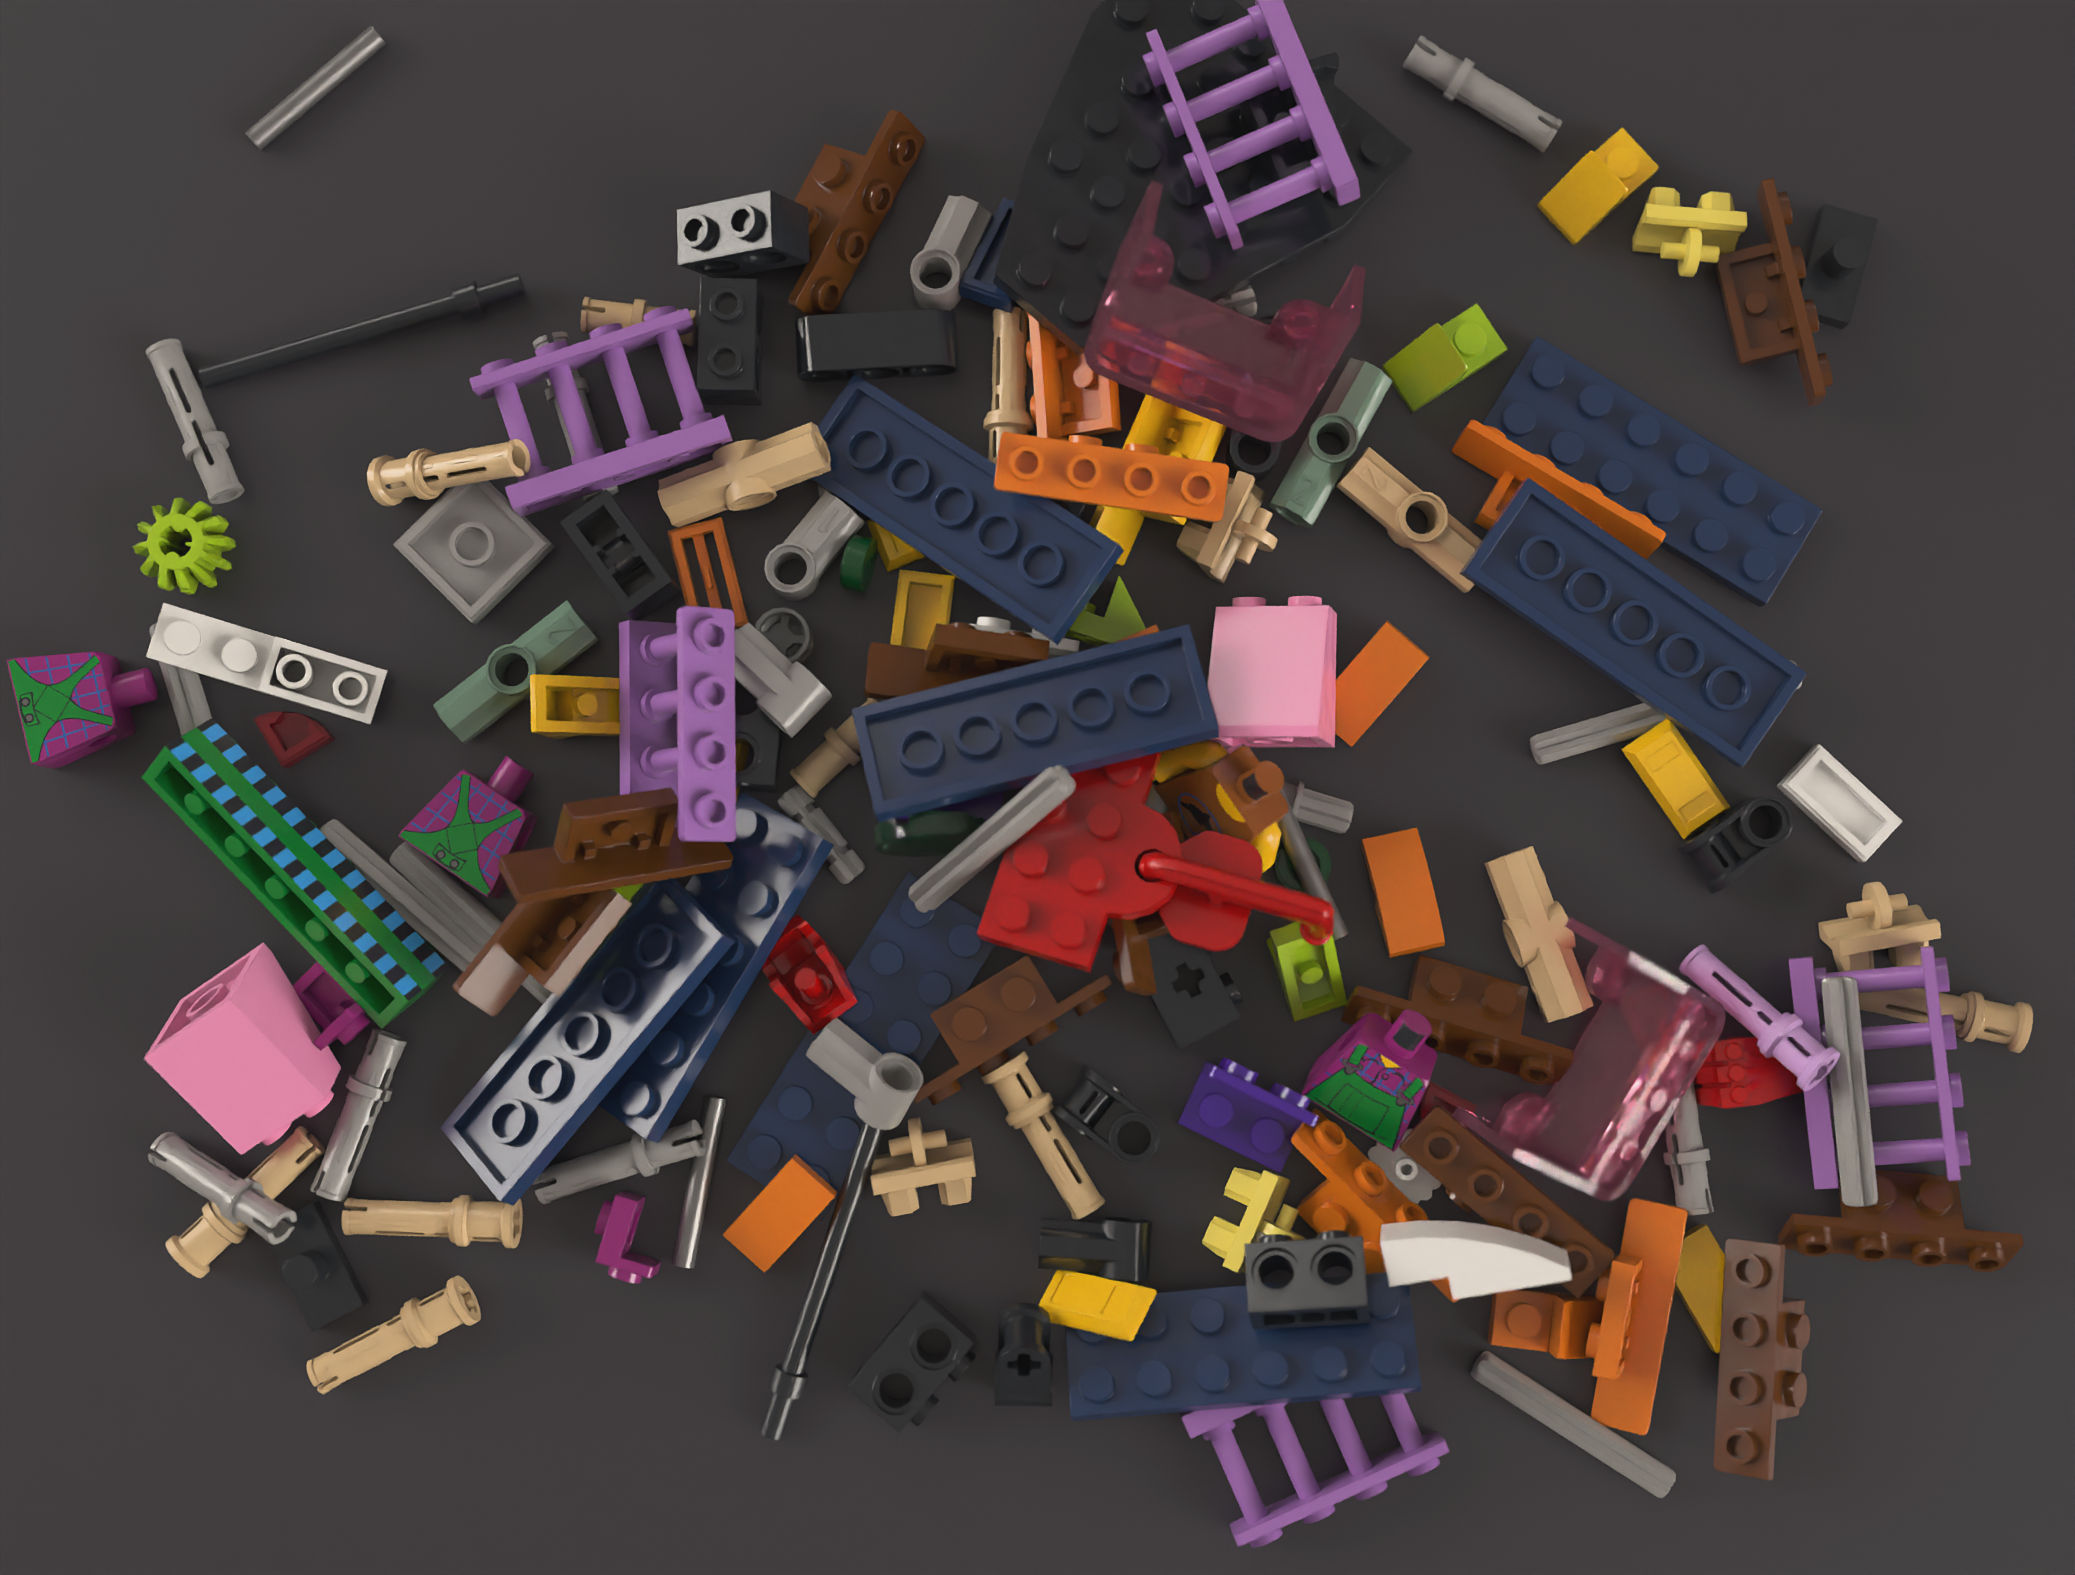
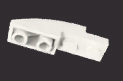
[146,603,388,725]

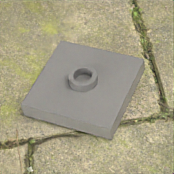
[393,481,555,625]

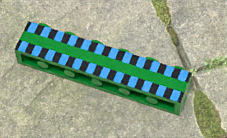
[142,718,450,1029]

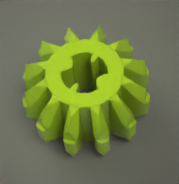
[132,498,236,595]

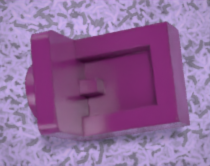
[293,962,370,1051]
[595,1190,661,1284]

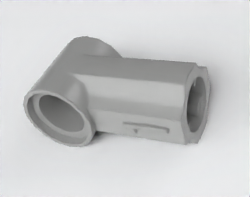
[910,195,993,311]
[764,491,865,601]
[734,622,833,738]
[806,1017,923,1130]

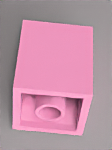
[1207,596,1337,747]
[144,943,341,1155]

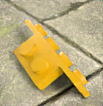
[1089,342,1228,566]

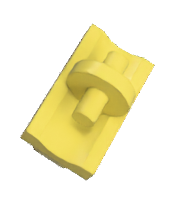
[1632,187,1747,277]
[1202,1167,1305,1273]

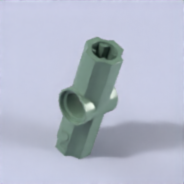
[1269,358,1393,529]
[433,600,599,744]

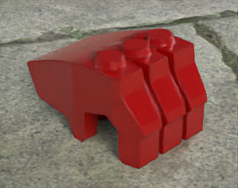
[761,915,858,1035]
[1688,1036,1803,1108]

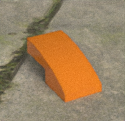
[1335,620,1430,747]
[1361,827,1445,958]
[723,1154,838,1273]

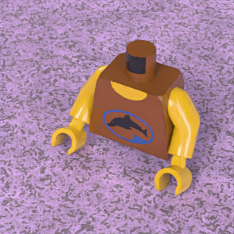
[1153,740,1289,873]

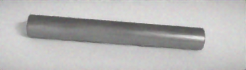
[245,26,386,150]
[1278,789,1349,941]
[672,1095,727,1268]

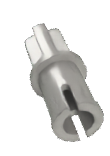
[1282,781,1354,834]

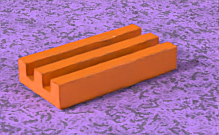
[667,517,750,629]

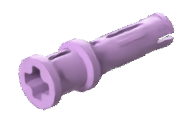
[1679,944,1840,1091]

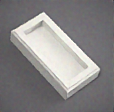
[1776,744,1902,863]

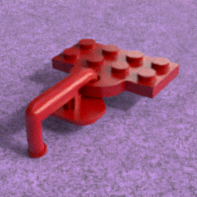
[977,752,1334,972]

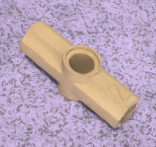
[657,422,831,528]
[1336,447,1482,593]
[1484,846,1594,1023]

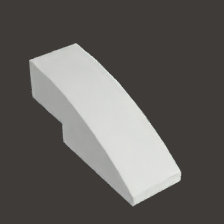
[1380,1220,1572,1300]

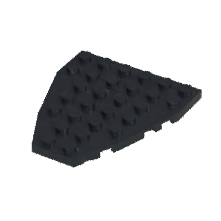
[993,0,1413,356]

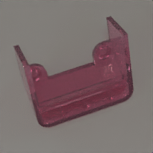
[1084,180,1366,442]
[1453,917,1725,1201]

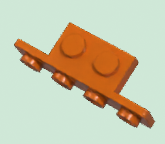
[1025,311,1122,441]
[1451,420,1666,560]
[994,432,1229,522]
[1291,1109,1459,1303]
[1586,1197,1688,1435]

